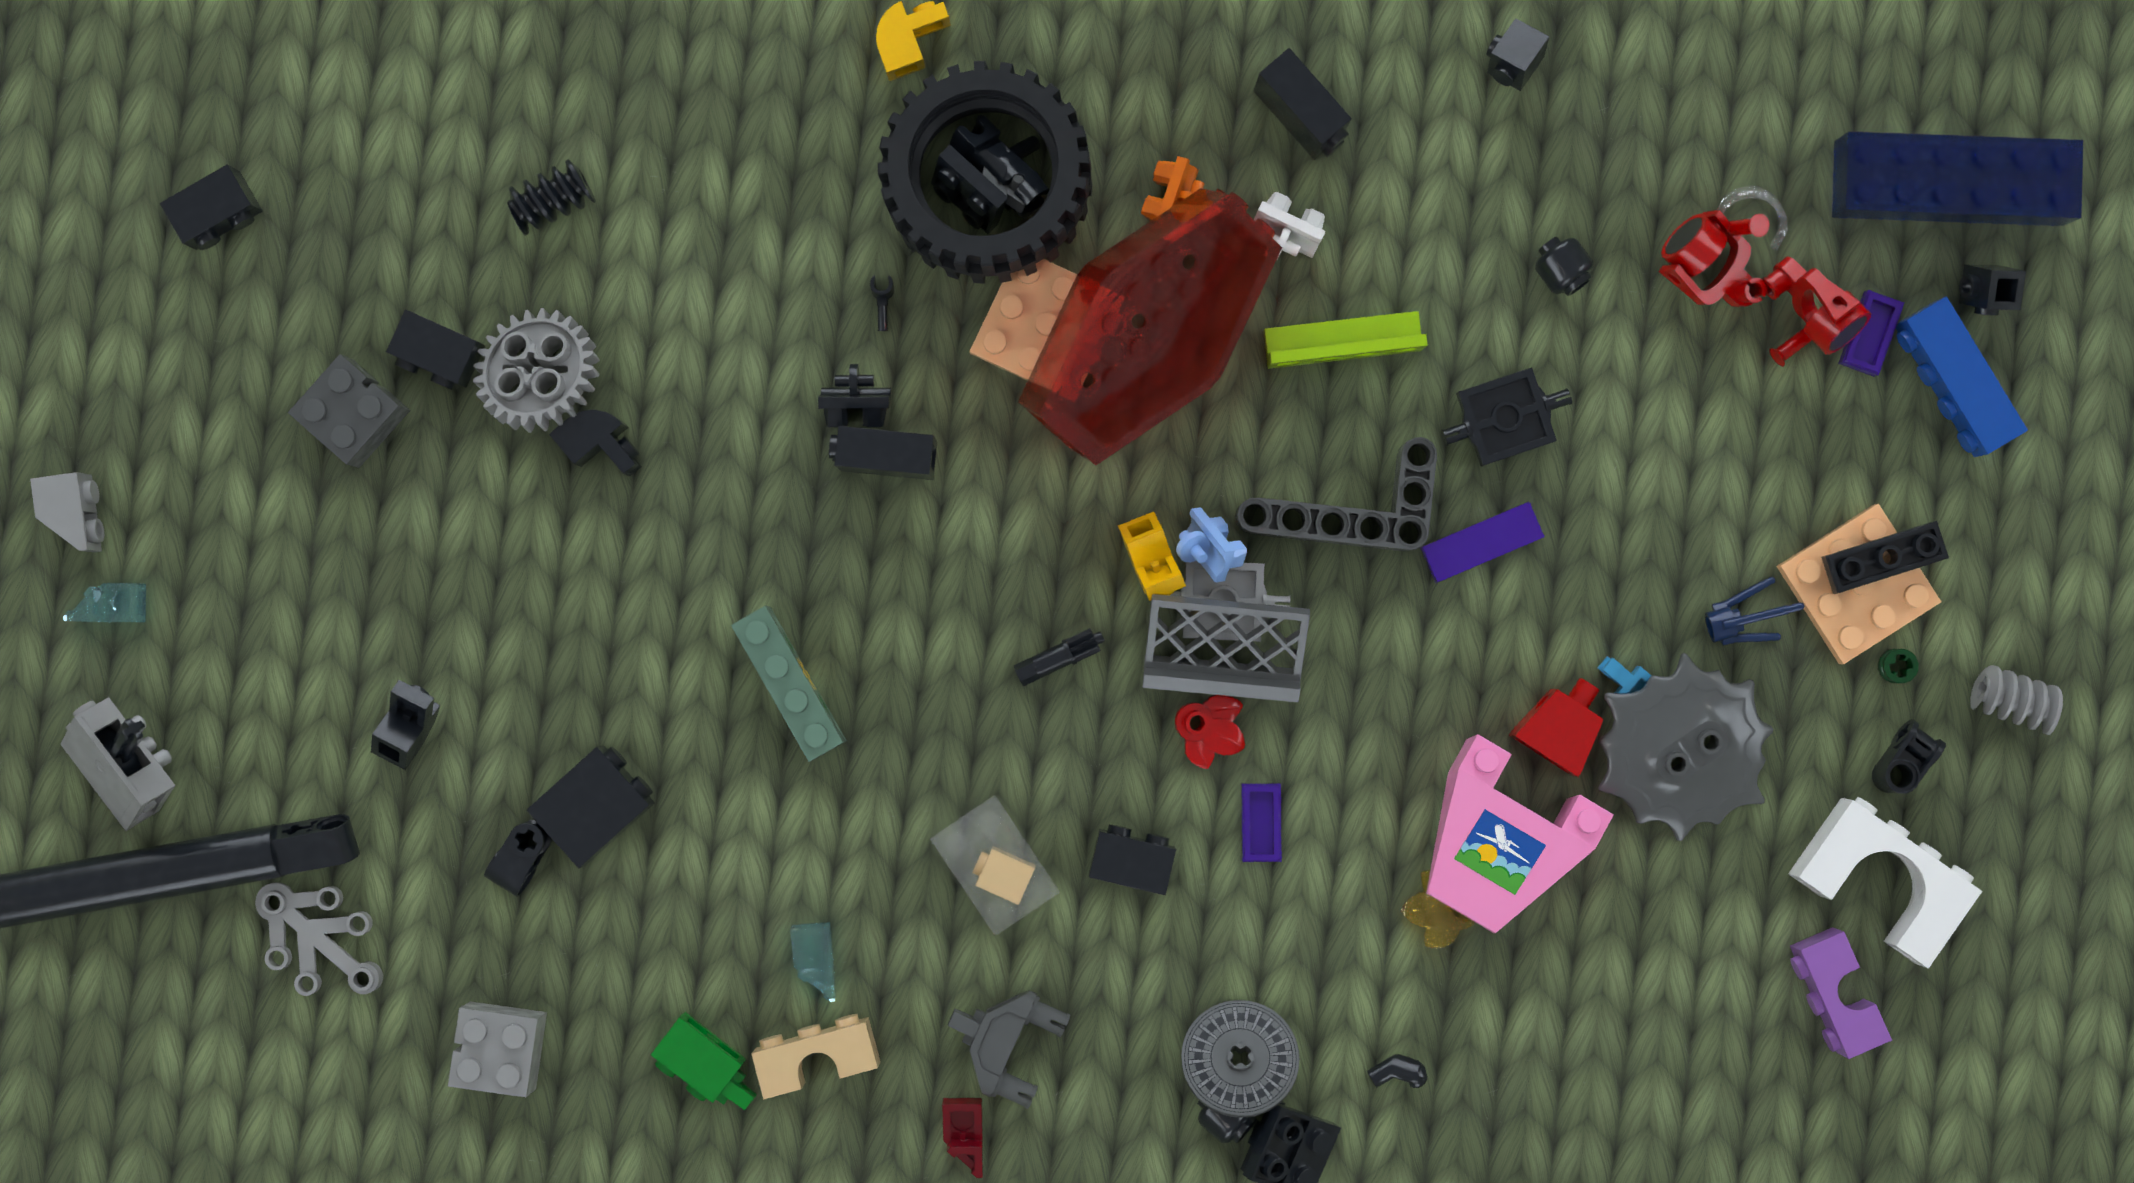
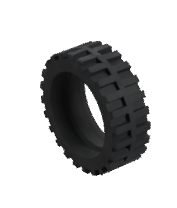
[878,61,1092,284]

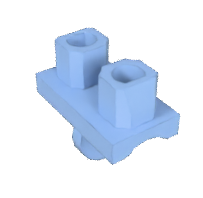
[1176,507,1247,583]

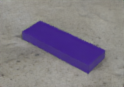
[1420,502,1544,583]

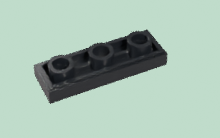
[1821,521,1949,594]

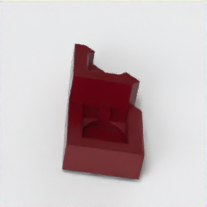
[942,1098,983,1178]

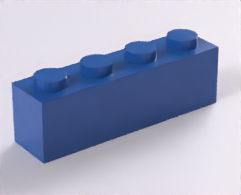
[1896,296,2028,457]

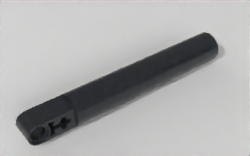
[0,814,360,928]

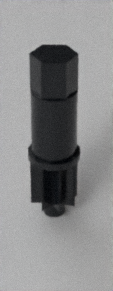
[1014,628,1105,687]

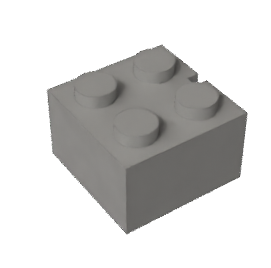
[448,1001,547,1098]

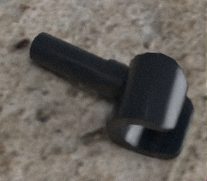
[870,275,894,331]

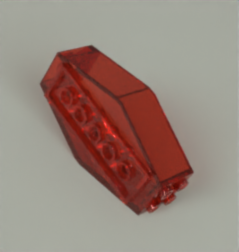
[1018,188,1282,465]

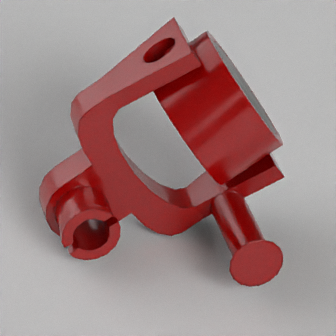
[1658,210,1770,307]
[1762,257,1871,367]

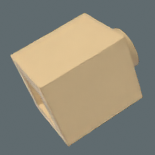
[972,846,1036,905]

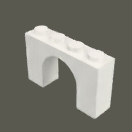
[1788,797,1982,969]

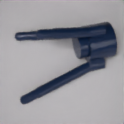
[1705,577,1805,646]

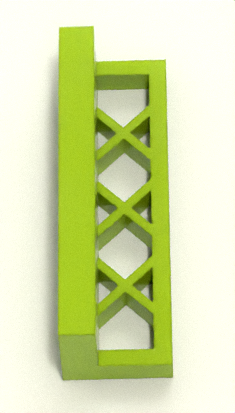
[1263,311,1428,369]

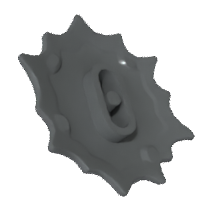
[1598,653,1773,841]

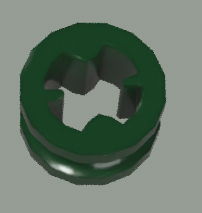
[1878,649,1919,683]

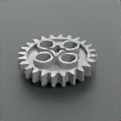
[473,308,600,433]

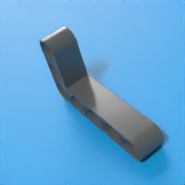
[1235,437,1437,551]

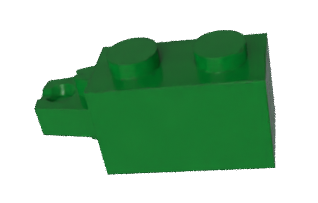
[651,1012,757,1110]

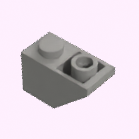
[30,472,105,552]

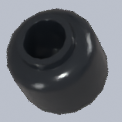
[1535,236,1594,296]
[1197,1101,1257,1143]

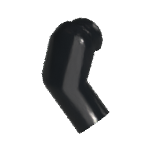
[1367,1054,1428,1088]

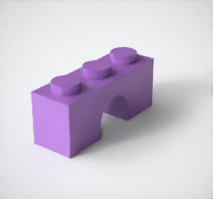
[1790,927,1892,1059]

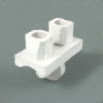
[1250,192,1326,260]

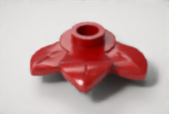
[1175,695,1245,769]

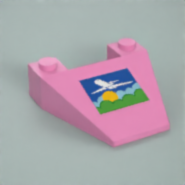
[1426,734,1614,933]

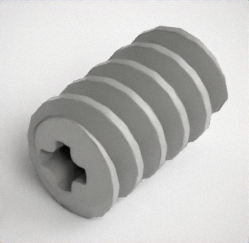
[1970,665,2063,735]

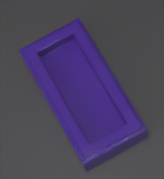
[1838,290,1904,377]
[1241,783,1282,862]

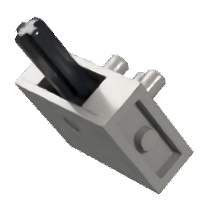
[60,697,175,831]

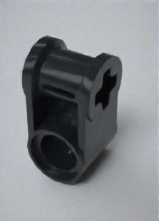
[1872,719,1946,794]
[484,819,552,897]

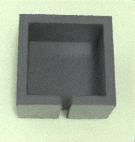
[288,354,411,468]

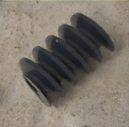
[507,159,596,236]

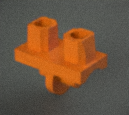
[1141,156,1210,235]

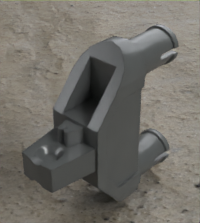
[947,990,1071,1109]

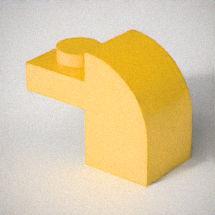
[876,1,951,81]
[1118,512,1186,601]

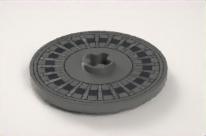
[1181,1000,1300,1118]

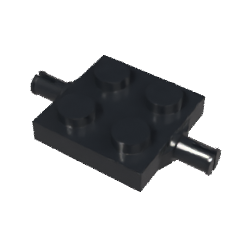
[1441,367,1572,466]

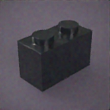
[160,164,263,250]
[386,309,485,390]
[1089,824,1176,895]

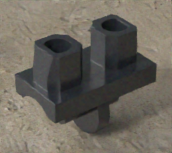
[818,364,891,427]

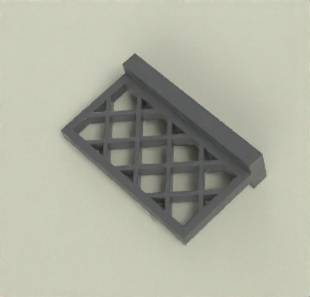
[1142,594,1310,703]

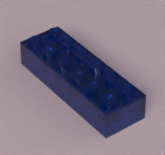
[1832,132,2083,226]

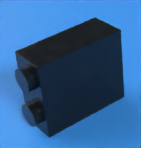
[1254,48,1352,160]
[829,426,937,480]
[527,745,655,869]

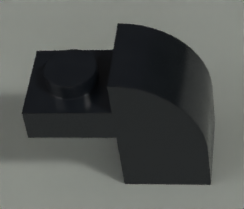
[549,410,642,476]
[371,680,440,770]

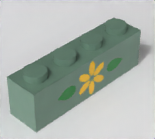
[731,606,847,762]

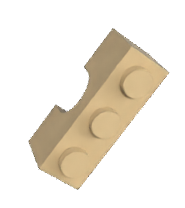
[751,1014,880,1100]

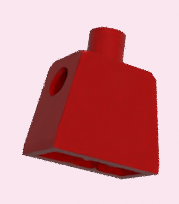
[1509,678,1603,777]

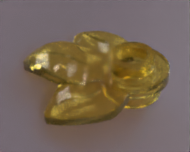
[1401,870,1475,948]

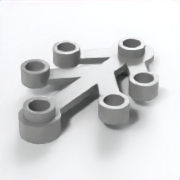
[255,882,383,996]

